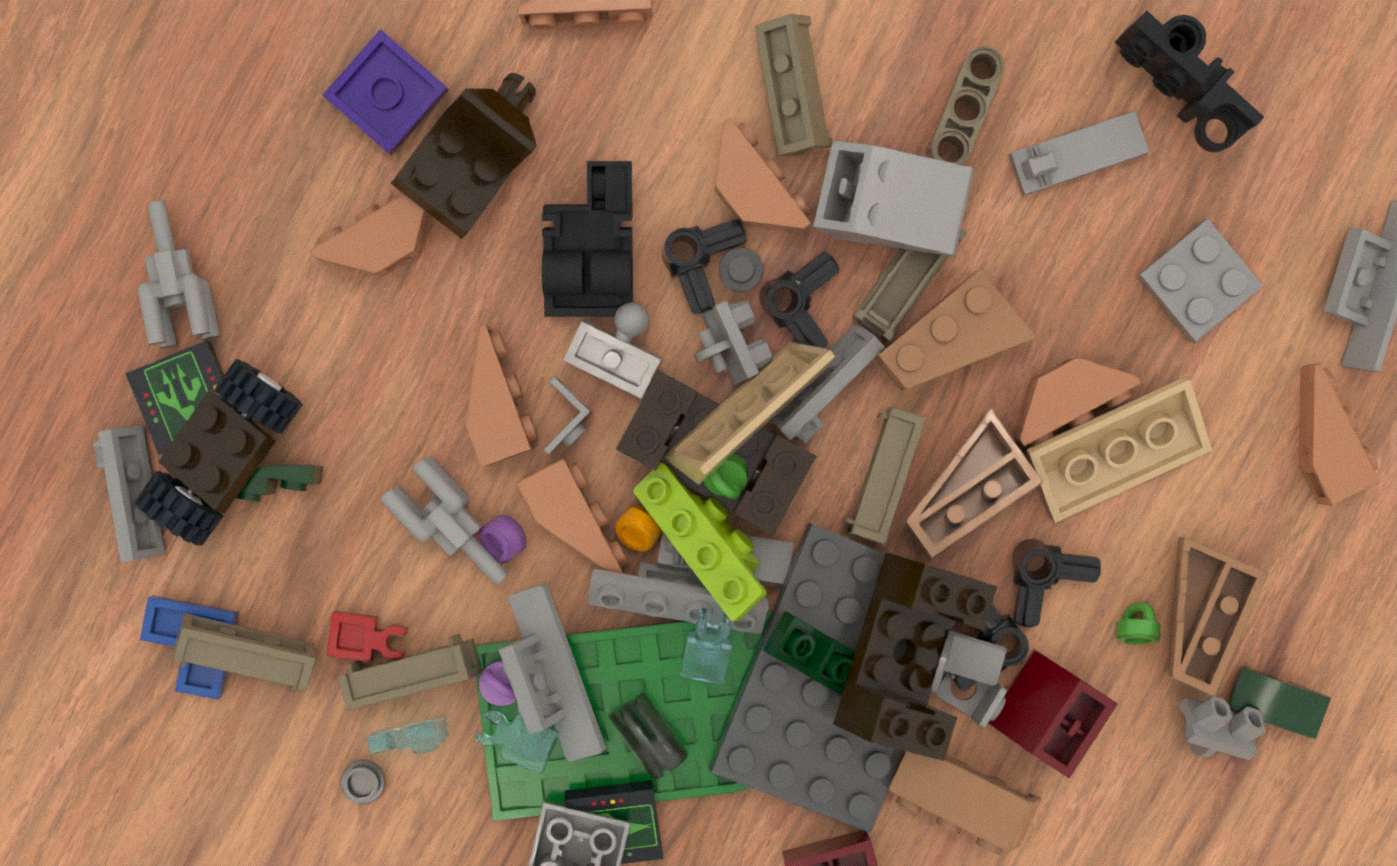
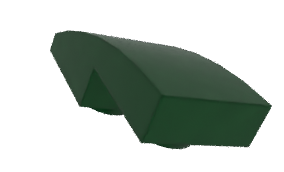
[236,464,323,502]
[763,611,855,695]
[1228,666,1332,739]

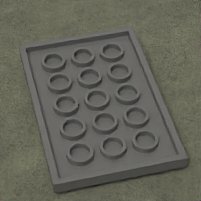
[708,522,956,833]

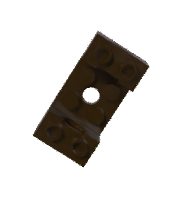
[616,370,817,535]
[833,552,997,761]

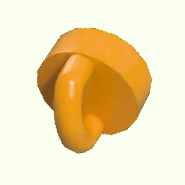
[615,505,663,552]

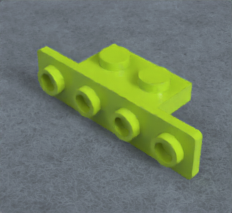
[633,462,766,622]

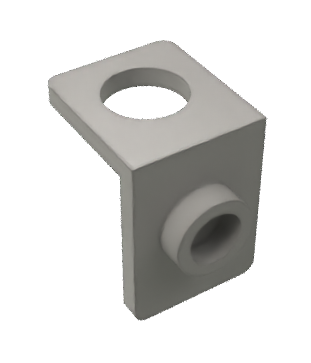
[544,376,592,455]
[930,630,1007,694]
[935,671,1007,728]

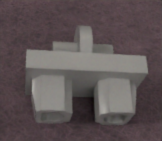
[694,301,773,385]
[1179,696,1265,760]

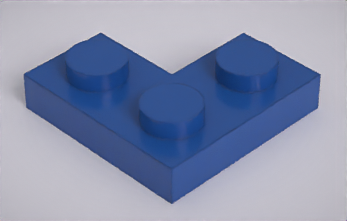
[140,595,239,699]

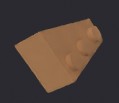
[874,269,1037,390]
[905,409,1043,561]
[1168,537,1269,696]
[888,752,1042,855]

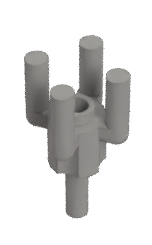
[137,201,220,348]
[380,456,509,586]

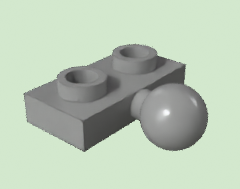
[563,302,662,399]

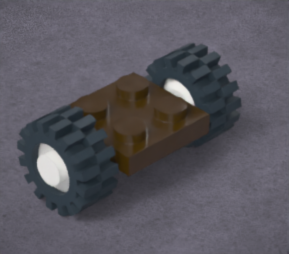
[135,359,303,546]

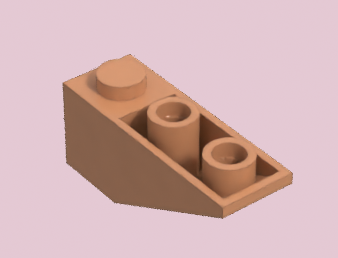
[518,0,652,30]
[466,324,538,467]
[1299,363,1380,506]
[516,458,629,574]

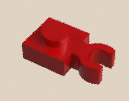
[326,611,408,662]

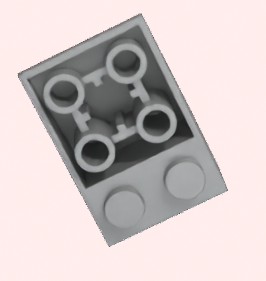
[813,141,974,256]
[529,802,630,866]

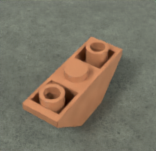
[715,118,812,233]
[310,190,430,277]
[1013,358,1141,447]

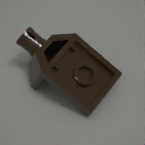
[390,73,537,239]

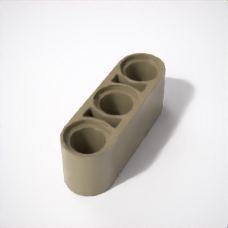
[926,46,1004,165]

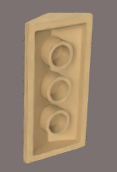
[664,342,835,485]
[1026,376,1213,523]

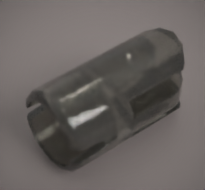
[609,691,688,780]

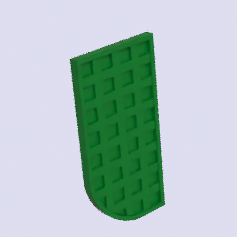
[476,610,772,821]

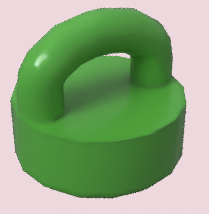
[704,453,748,500]
[1116,602,1160,645]

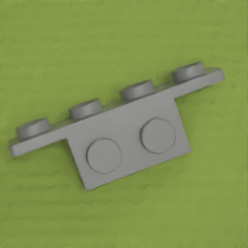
[1323,200,1397,373]
[588,562,769,634]
[498,584,606,761]

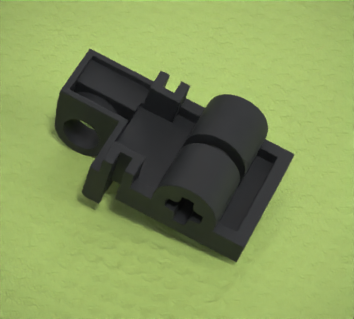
[1115,11,1264,152]
[542,161,633,317]

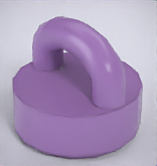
[479,515,526,564]
[479,660,516,706]

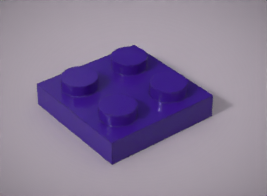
[323,29,449,156]

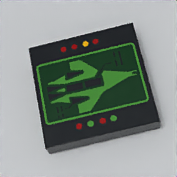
[126,341,238,455]
[565,780,663,864]

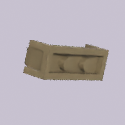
[755,14,833,156]
[852,229,967,342]
[843,407,926,544]
[173,613,316,692]
[338,634,483,711]

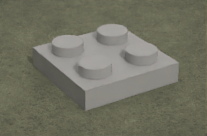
[1137,219,1263,343]

